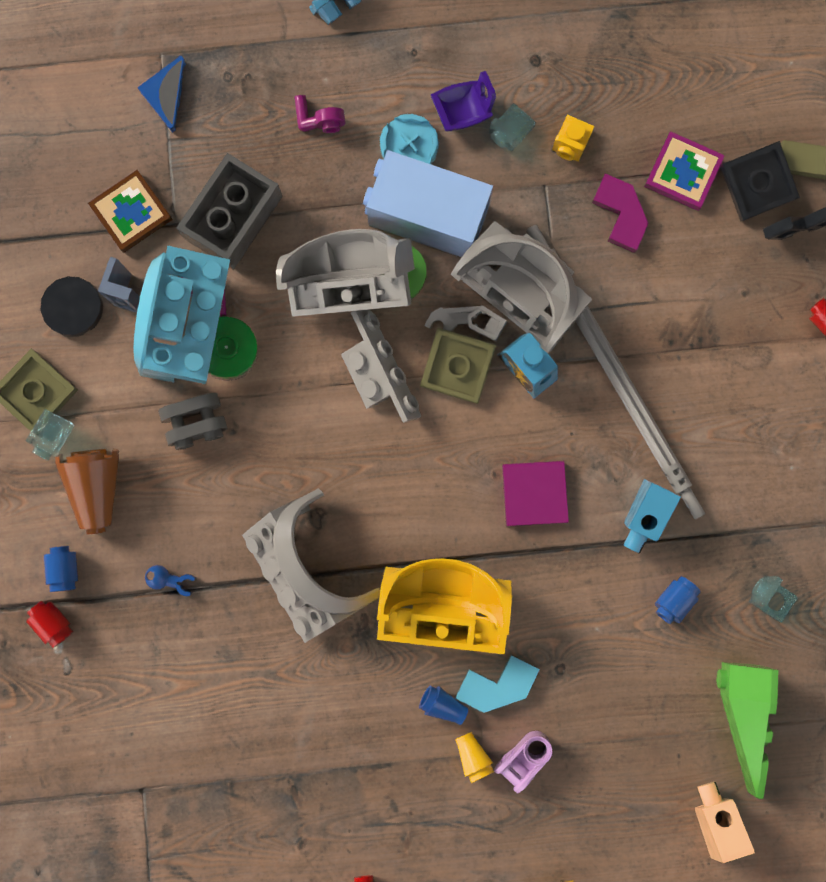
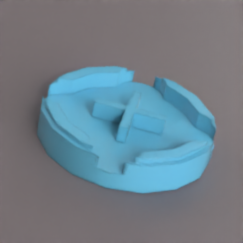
[380,114,439,164]

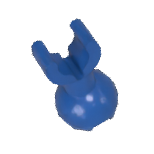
[145,565,196,596]

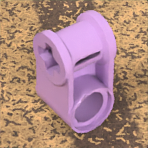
[494,731,552,793]

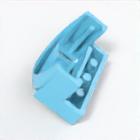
[134,245,230,384]

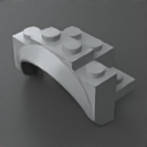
[451,221,592,353]
[276,229,415,317]

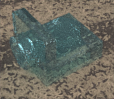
[489,103,536,152]
[25,409,75,461]

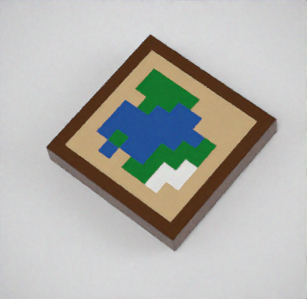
[88,170,173,253]

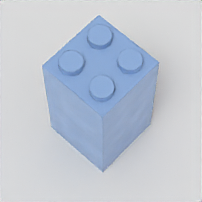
[363,150,493,257]

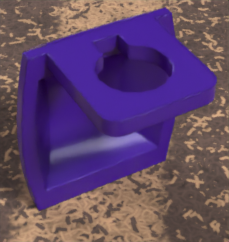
[431,71,496,131]

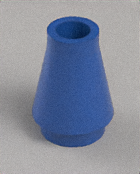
[419,685,468,725]

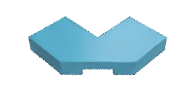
[455,655,540,713]

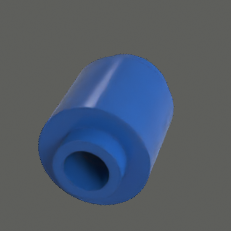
[44,546,78,592]
[655,576,701,624]

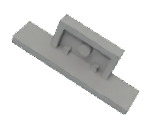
[341,309,421,423]

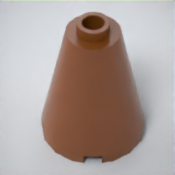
[54,448,119,534]

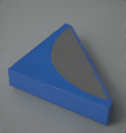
[138,56,186,133]

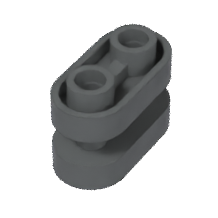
[158,393,228,450]

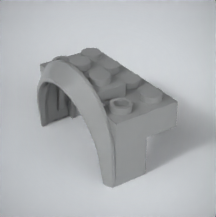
[242,488,380,643]

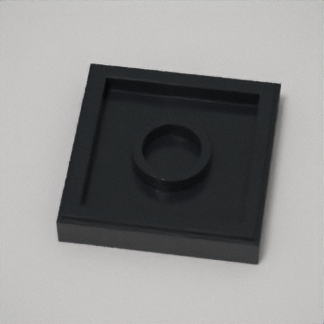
[720,141,800,222]

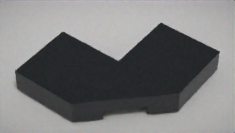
[763,207,826,240]

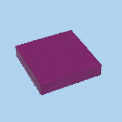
[502,461,569,526]

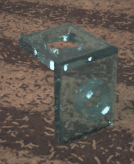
[749,576,797,622]

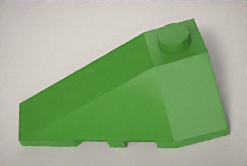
[716,662,779,799]

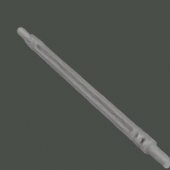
[526,225,706,519]

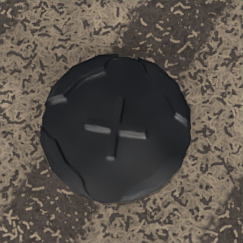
[40,276,103,337]

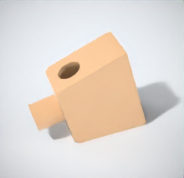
[695,781,755,863]

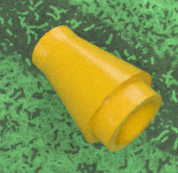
[455,732,494,783]

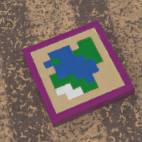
[644,131,725,211]

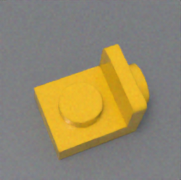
[552,114,595,162]

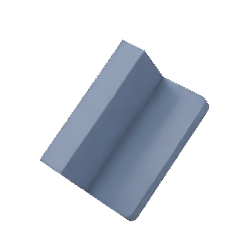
[98,257,140,313]

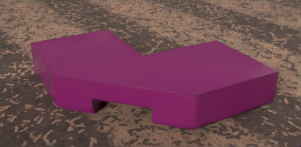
[592,173,649,253]

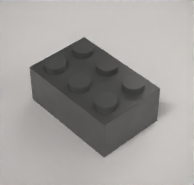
[176,153,283,270]

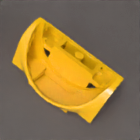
[377,559,512,654]

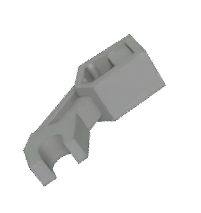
[424,305,507,342]

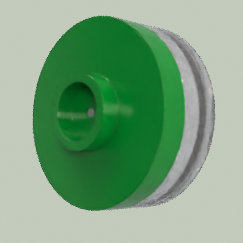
[208,317,258,381]

